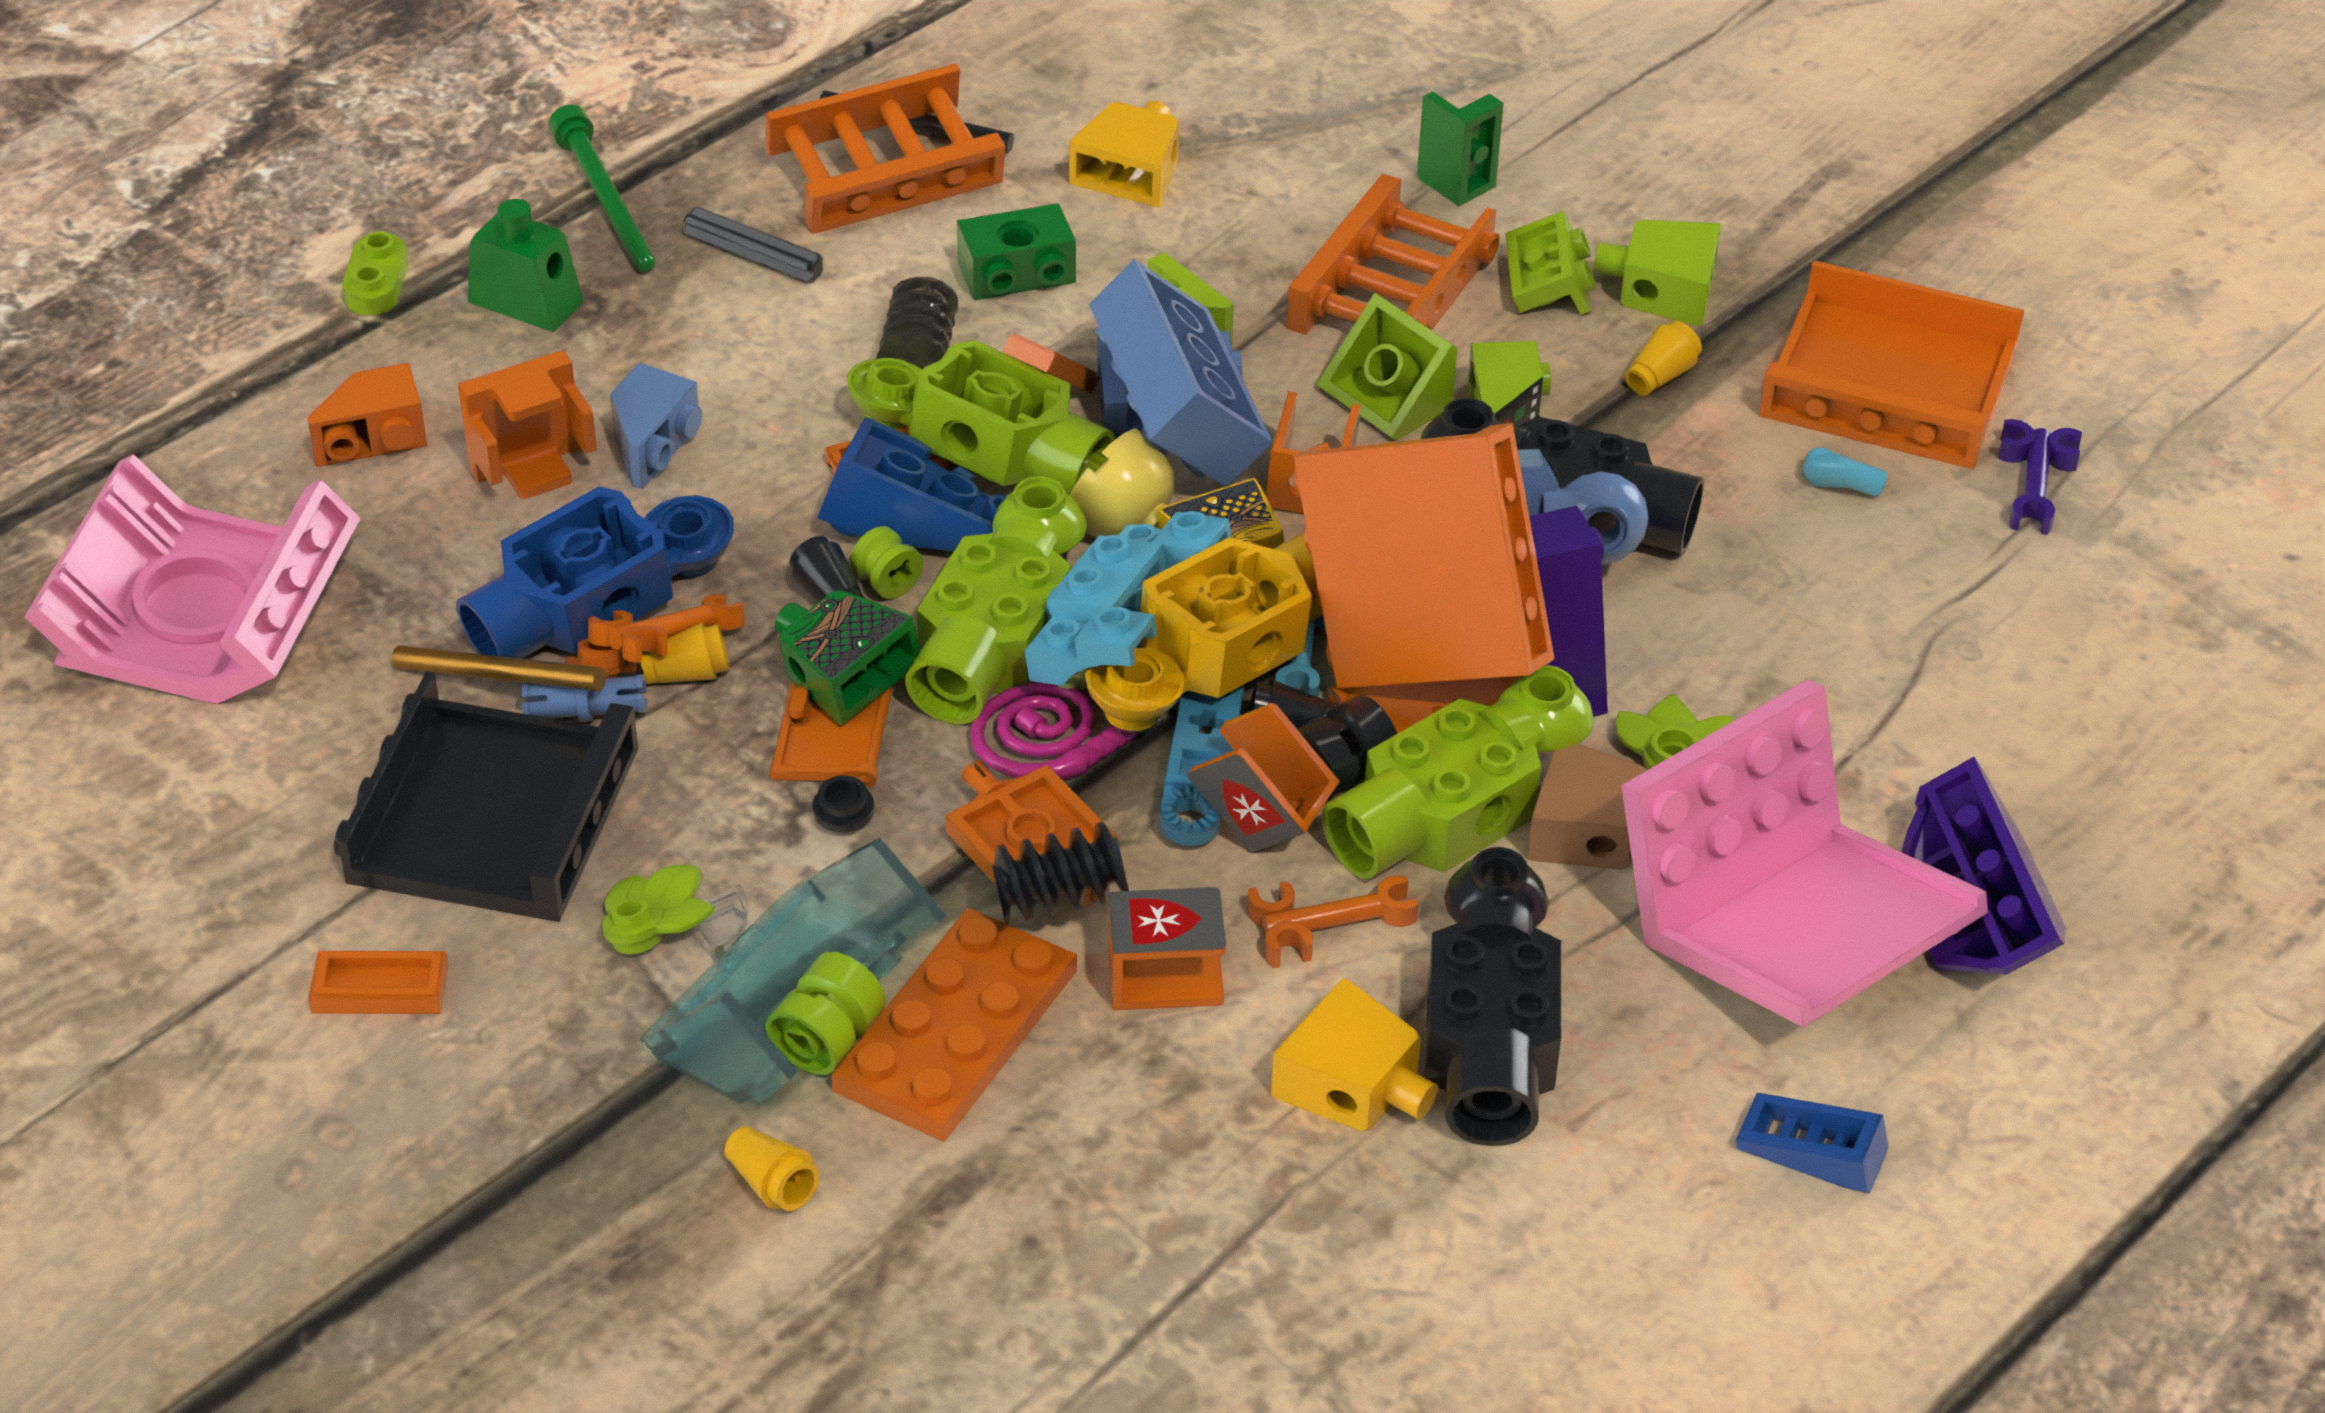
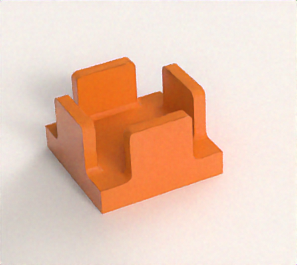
[458,350,597,499]

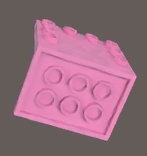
[1621,679,1988,1028]

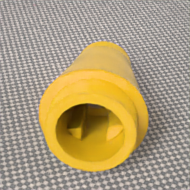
[1625,321,1702,396]
[641,622,730,685]
[724,1126,819,1211]

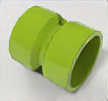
[765,952,886,1075]

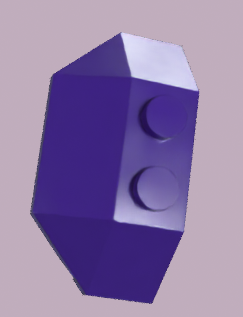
[1901,757,2066,975]

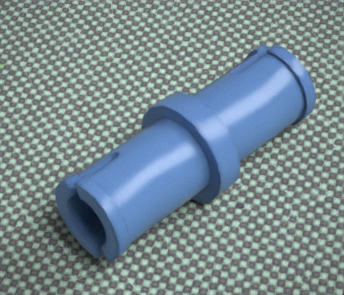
[522,674,648,722]

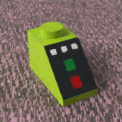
[1467,341,1551,426]

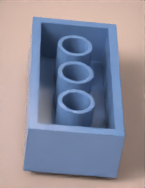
[1089,259,1273,487]

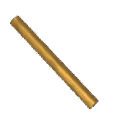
[392,645,606,691]

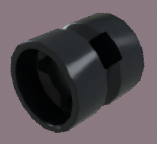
[1297,695,1397,801]

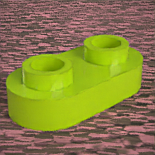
[342,231,408,316]

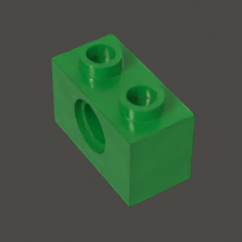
[957,203,1076,300]

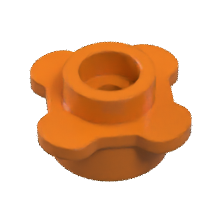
[565,639,637,678]

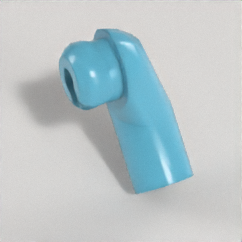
[1802,447,1887,497]

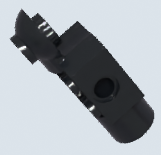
[1420,398,1704,555]
[1425,847,1561,1146]

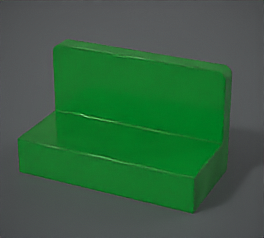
[1417,92,1504,206]

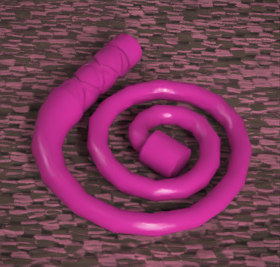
[970,682,1138,780]

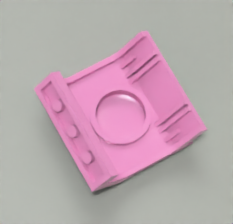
[24,454,361,704]

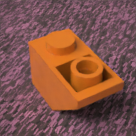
[307,362,427,467]

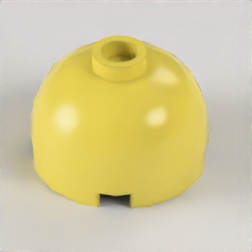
[1069,428,1174,538]

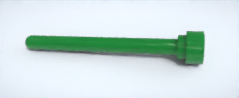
[548,104,655,273]

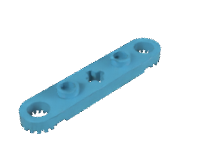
[1159,684,1246,846]

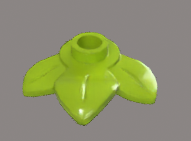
[1615,694,1734,770]
[601,864,715,954]

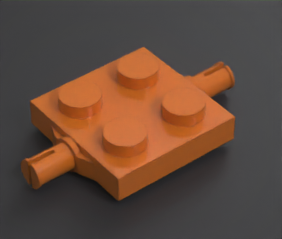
[945,760,1118,906]

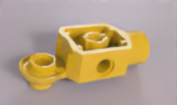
[1085,534,1323,731]

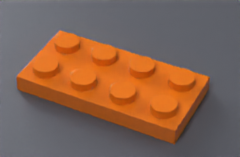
[832,907,1077,1142]

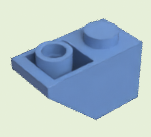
[610,362,702,489]

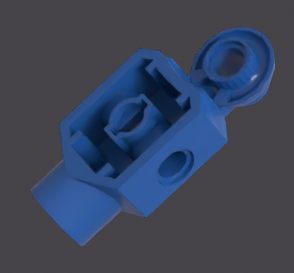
[456,486,734,659]

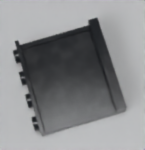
[334,671,638,922]

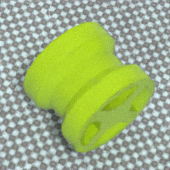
[850,526,923,599]

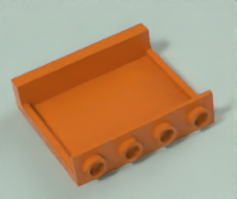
[1759,260,2025,469]
[1293,423,1555,688]

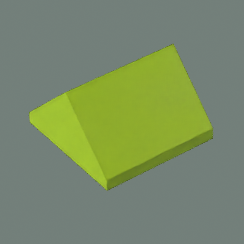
[1316,293,1457,440]

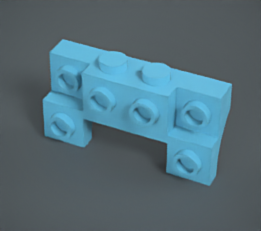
[1024,511,1232,686]

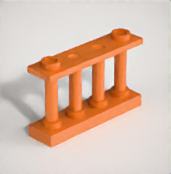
[765,63,1006,234]
[1287,173,1500,335]

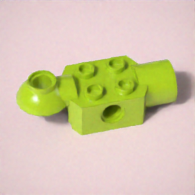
[847,340,1115,494]
[905,476,1087,725]
[1322,665,1594,879]

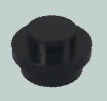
[813,776,874,832]

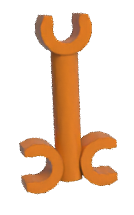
[588,594,744,663]
[1247,875,1418,968]

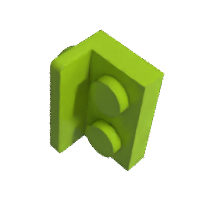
[1505,210,1596,315]

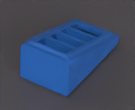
[1736,1092,1888,1193]

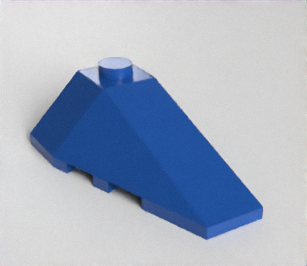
[817,417,1008,551]

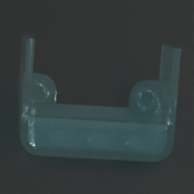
[640,837,946,1104]

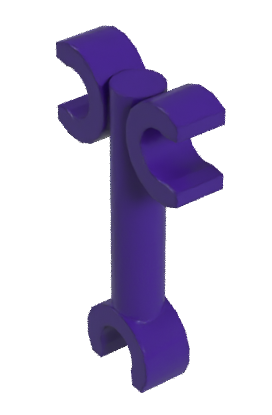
[1998,419,2082,535]

